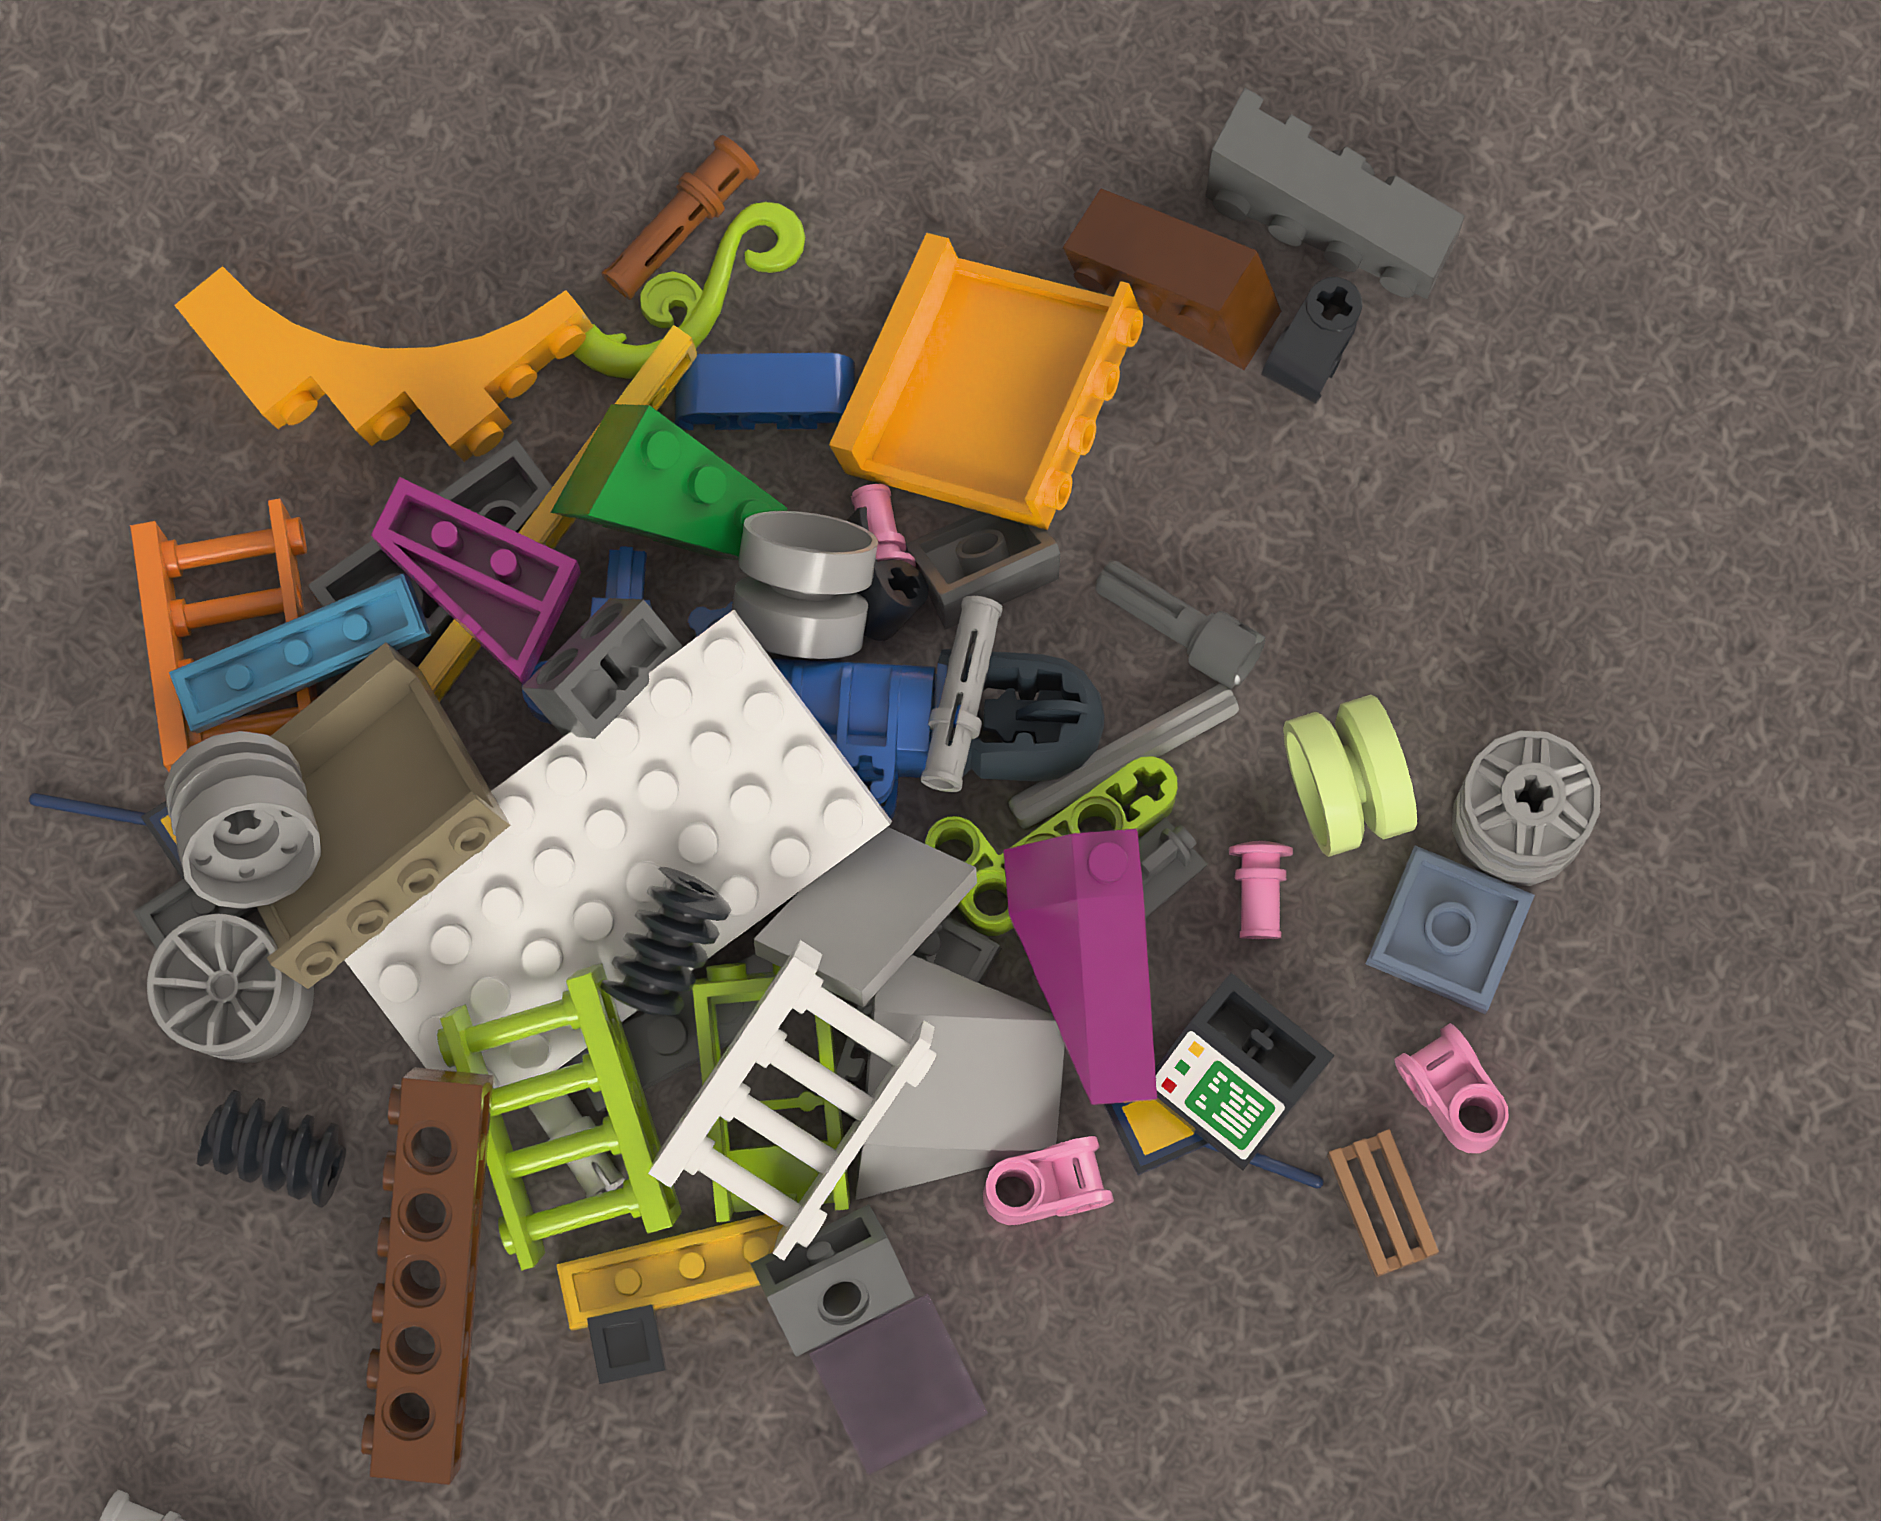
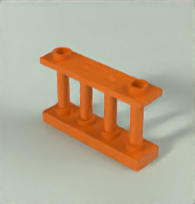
[130,498,319,772]

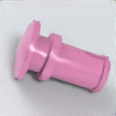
[851,484,916,568]
[1229,841,1293,939]

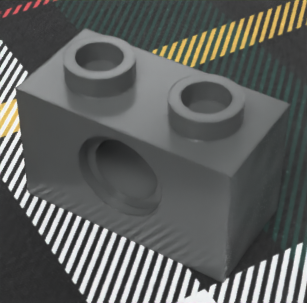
[750,1204,915,1357]

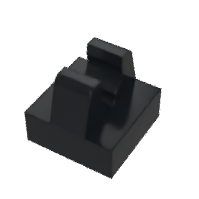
[587,1304,667,1384]

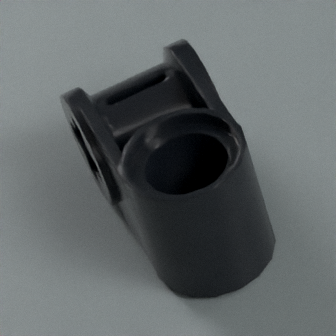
[1261,277,1363,404]

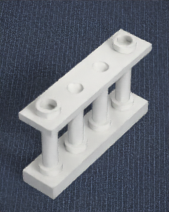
[648,940,937,1260]

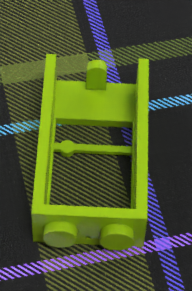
[693,963,850,1222]

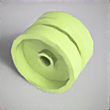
[1283,695,1417,857]

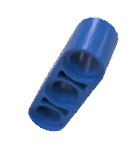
[674,353,855,430]

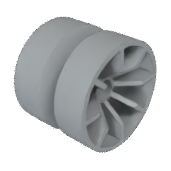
[147,914,314,1063]

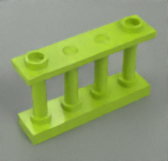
[437,963,682,1271]

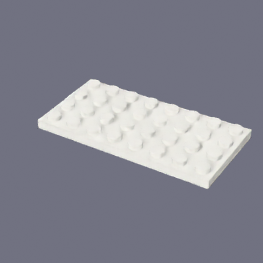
[345,610,892,1089]

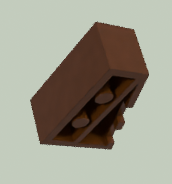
[1063,188,1281,370]

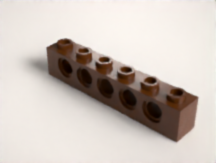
[361,1067,494,1485]

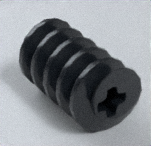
[599,867,732,1015]
[197,1090,346,1208]

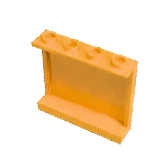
[829,233,1143,530]

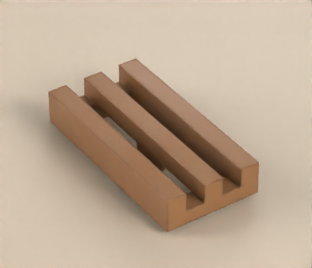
[1327,1129,1439,1277]

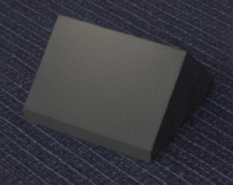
[906,511,1060,630]

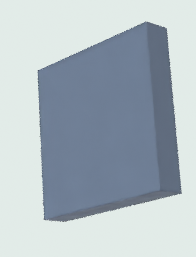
[1365,845,1535,1014]

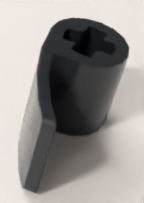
[847,506,928,641]

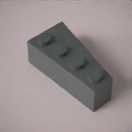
[1205,88,1465,299]
[308,439,552,668]

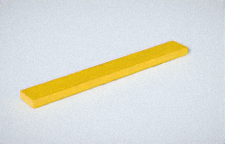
[418,325,697,702]

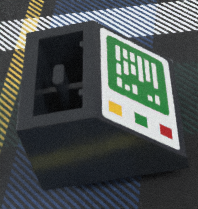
[1155,973,1335,1171]

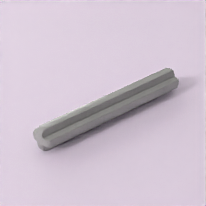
[1008,684,1239,829]

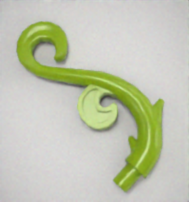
[572,202,806,379]

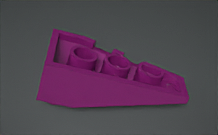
[1003,829,1157,1105]

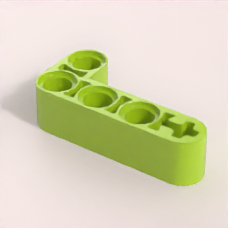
[925,756,1178,936]

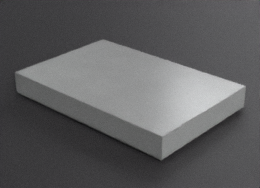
[754,827,977,1007]

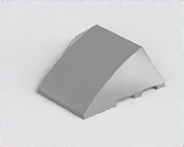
[855,955,1065,1200]

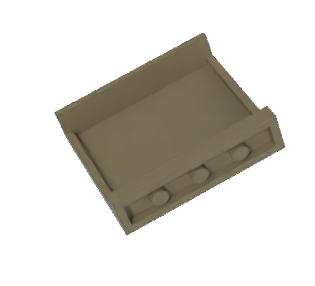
[257,642,511,989]

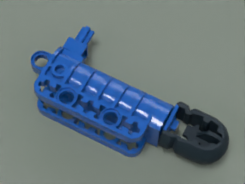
[522,547,1104,819]

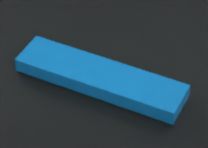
[169,573,431,734]

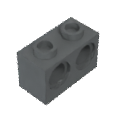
[521,598,683,739]

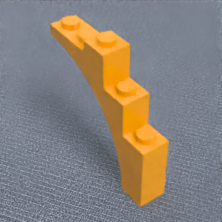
[174,266,594,462]

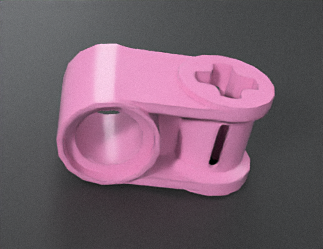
[1395,1023,1508,1153]
[983,1136,1114,1225]

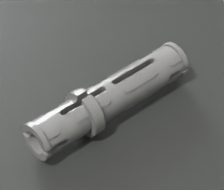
[921,596,1002,792]

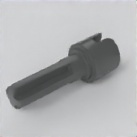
[1096,561,1266,690]

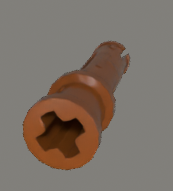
[601,135,760,300]

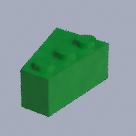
[550,404,788,560]

